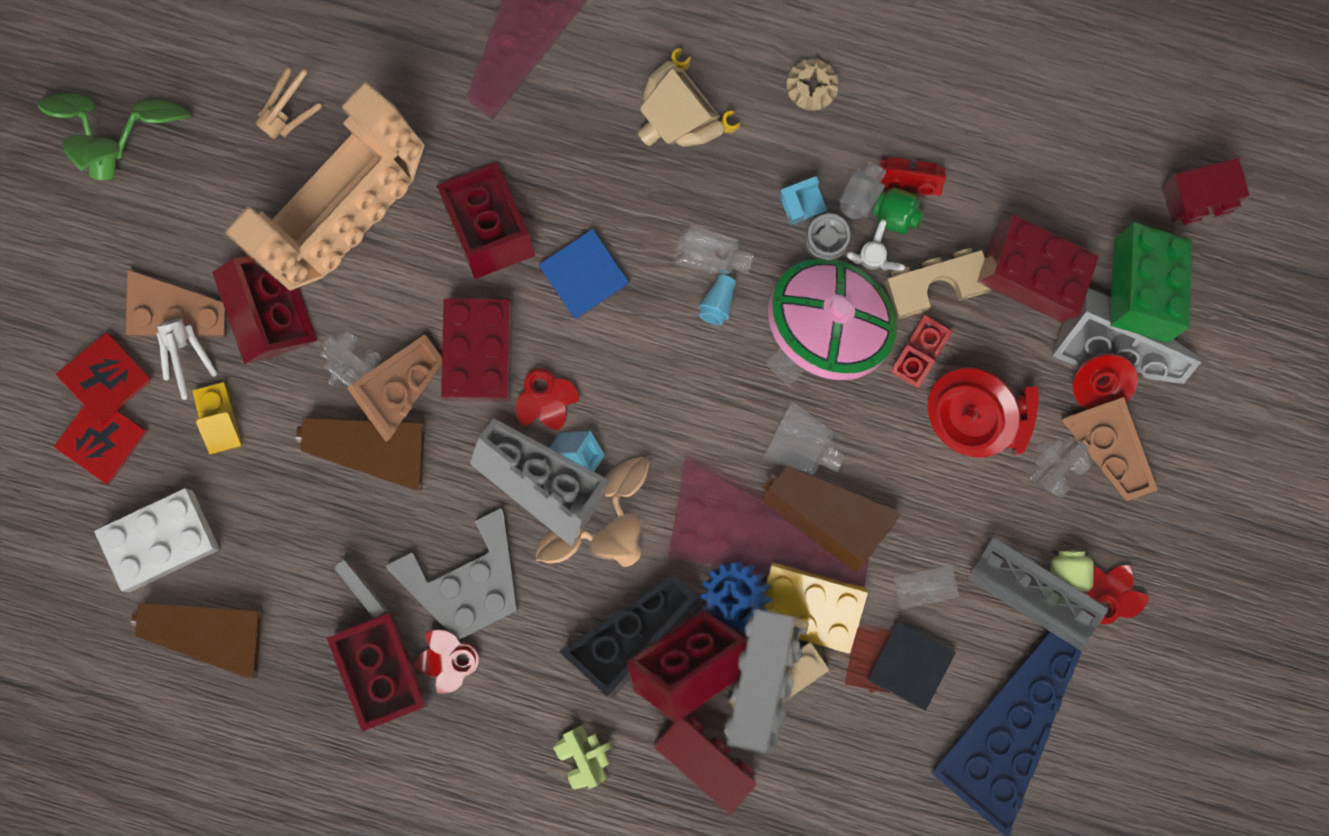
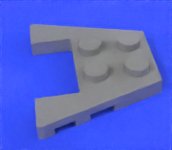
[386,508,517,640]

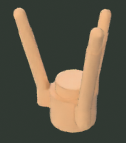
[255,67,322,140]

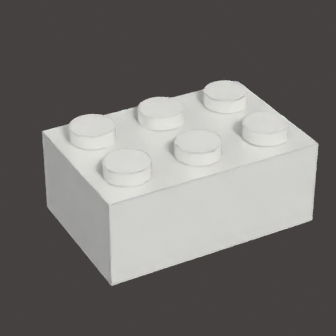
[94,488,220,592]

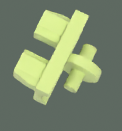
[553,725,613,789]

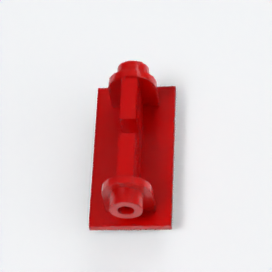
[877,156,946,196]

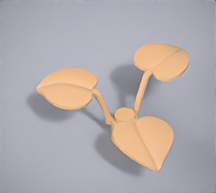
[535,456,650,567]

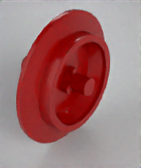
[927,367,1020,458]

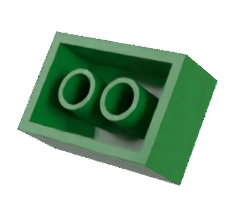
[1110,222,1192,343]

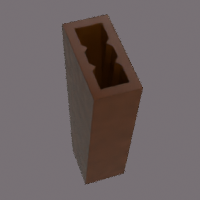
[296,418,425,491]
[762,466,901,573]
[131,603,263,678]

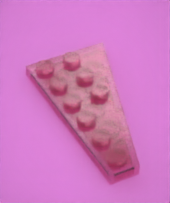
[466,0,588,120]
[668,460,869,588]

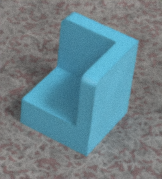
[779,176,827,225]
[550,431,605,472]

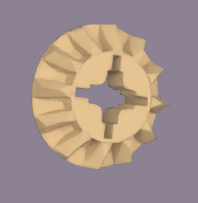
[787,58,839,111]

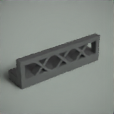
[968,537,1108,651]

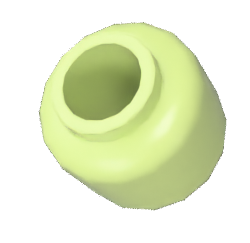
[1050,550,1094,597]

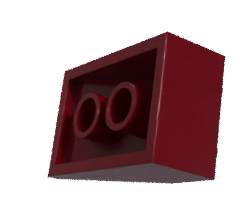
[436,162,536,280]

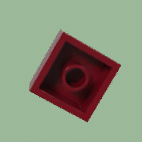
[1161,158,1250,226]

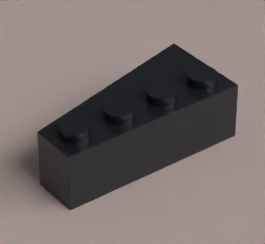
[559,575,701,699]

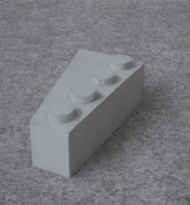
[470,418,609,546]
[726,610,810,754]

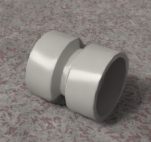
[805,213,851,260]

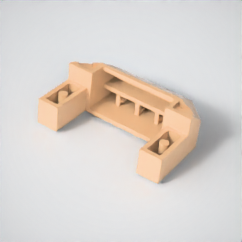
[226,83,425,290]

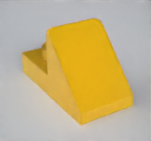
[192,382,242,455]

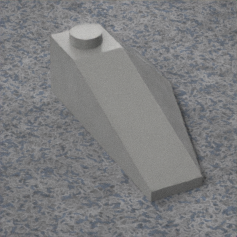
[1052,288,1201,384]

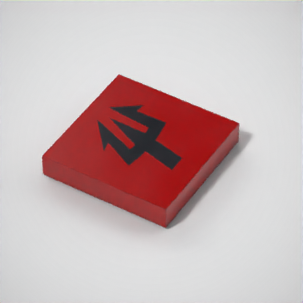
[55,332,151,424]
[54,406,147,485]

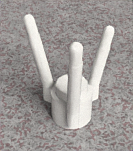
[847,220,905,271]
[156,318,217,400]

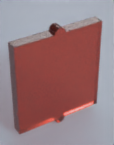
[845,628,892,694]

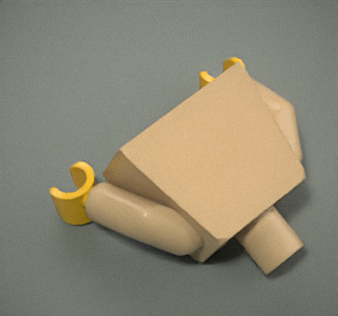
[637,48,741,147]

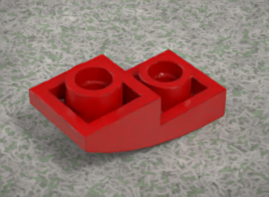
[890,314,953,389]
[1007,386,1039,456]

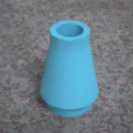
[698,274,736,326]

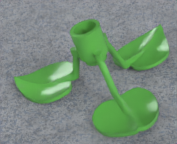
[38,93,192,180]

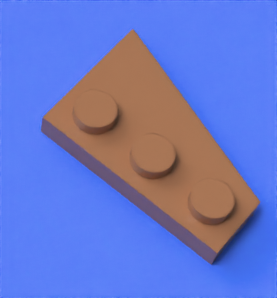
[126,270,227,337]
[347,334,442,442]
[1061,397,1158,501]

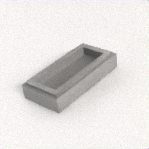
[335,559,389,618]

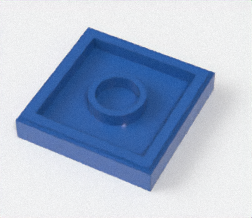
[538,229,629,320]

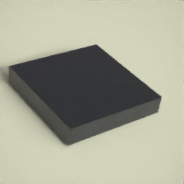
[866,621,956,711]

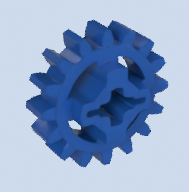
[700,561,772,634]

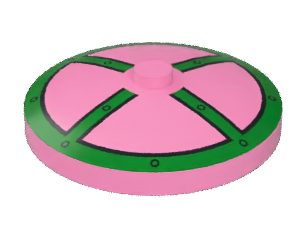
[768,258,897,380]

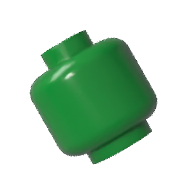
[873,187,924,235]

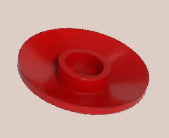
[1072,353,1138,410]

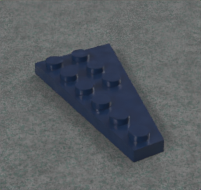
[930,631,1083,836]

